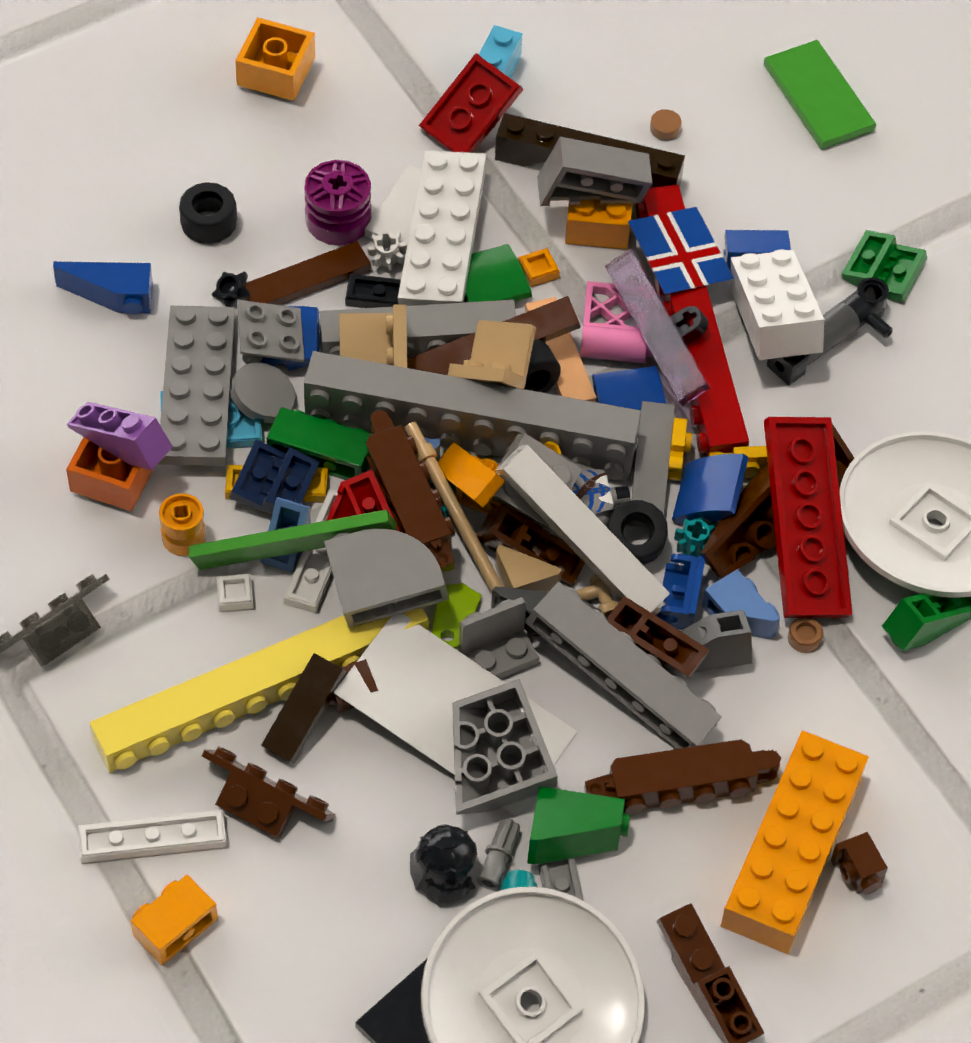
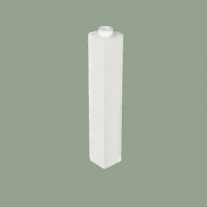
[496,445,670,615]

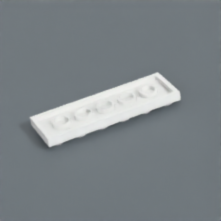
[398,150,487,306]

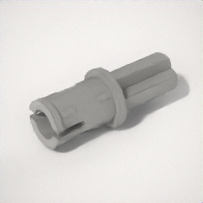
[477,818,520,890]

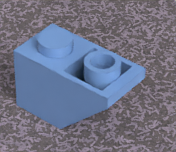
[702,569,780,639]

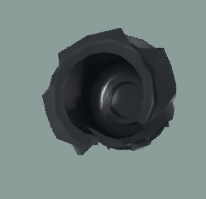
[410,824,478,903]

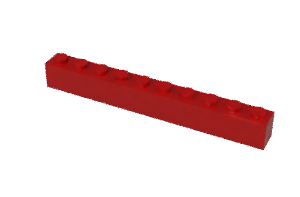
[635,185,749,457]

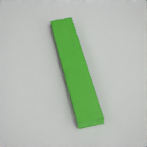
[188,510,397,570]

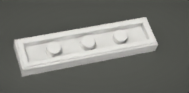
[284,489,338,613]
[78,809,227,864]

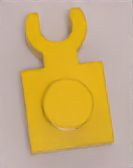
[667,418,692,481]

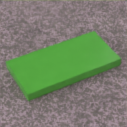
[763,39,876,150]

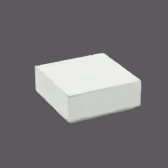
[216,573,254,612]

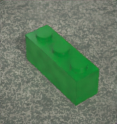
[266,407,371,480]

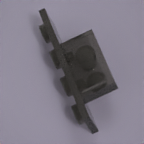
[0,574,110,667]

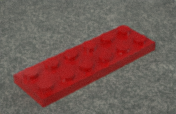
[764,417,853,618]

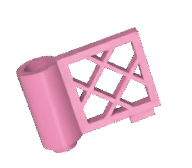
[580,281,657,364]

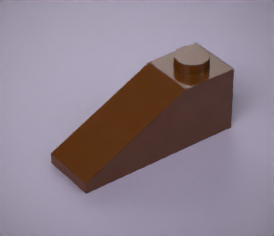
[477,504,585,587]
[607,596,710,679]

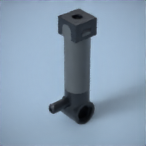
[766,277,893,386]

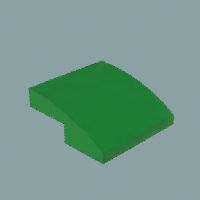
[842,230,927,303]
[464,244,532,302]

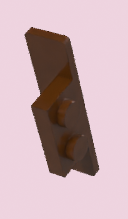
[201,746,336,837]

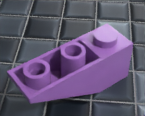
[67,402,173,470]

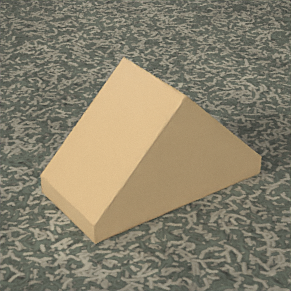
[495,544,562,592]

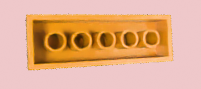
[720,730,869,955]

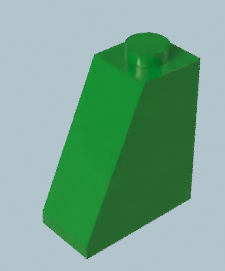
[527,786,630,865]

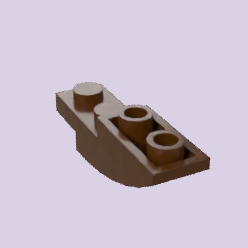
[656,903,764,1043]

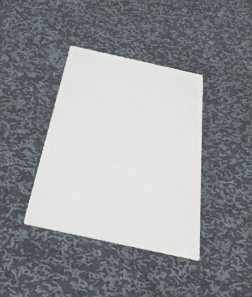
[334,613,577,817]

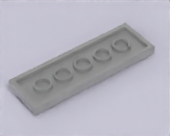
[158,305,235,466]

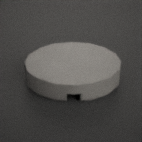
[230,362,296,423]

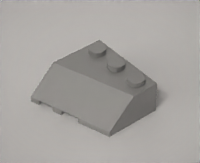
[452,679,558,815]

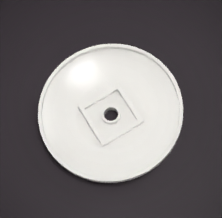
[839,431,971,598]
[421,887,645,1043]

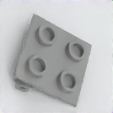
[237,300,304,364]

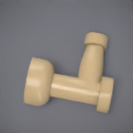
[576,574,619,618]

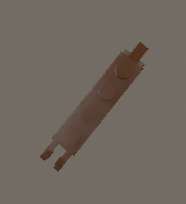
[366,410,455,573]
[584,739,781,814]

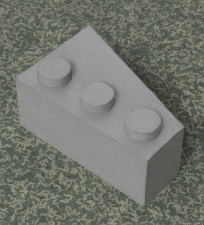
[537,137,652,206]

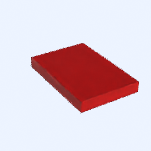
[418,53,524,153]

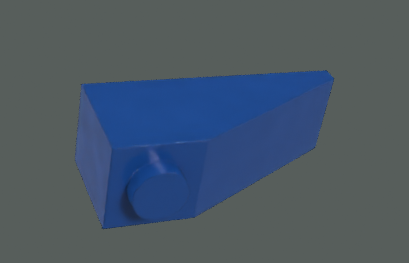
[53,261,153,315]

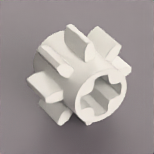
[367,228,407,270]

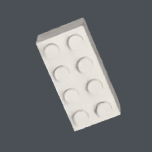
[730,250,824,360]

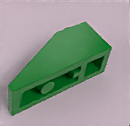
[882,593,971,651]

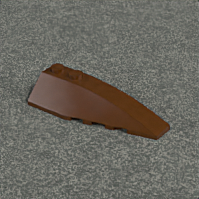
[701,424,854,579]

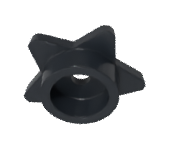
[212,271,250,307]

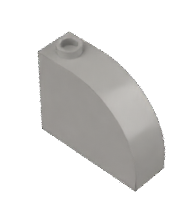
[324,529,450,628]

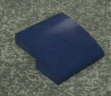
[229,439,320,513]

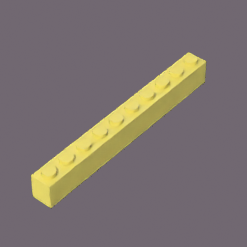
[89,608,429,773]

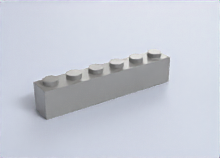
[320,300,516,358]
[526,581,722,749]

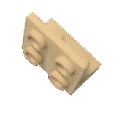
[339,305,407,368]
[448,320,536,389]

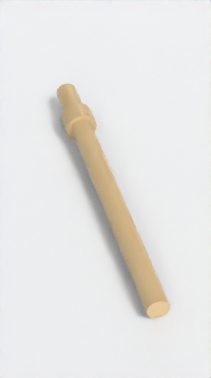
[404,422,504,593]

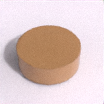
[650,109,681,140]
[787,618,823,653]

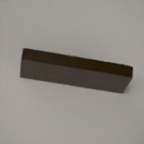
[261,653,346,764]

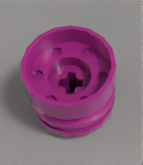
[304,160,371,246]

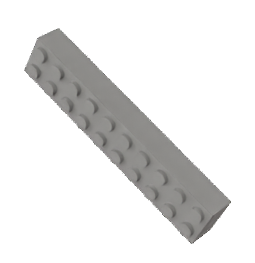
[304,351,641,481]

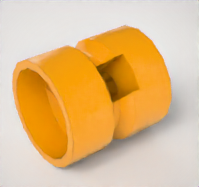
[159,493,206,556]

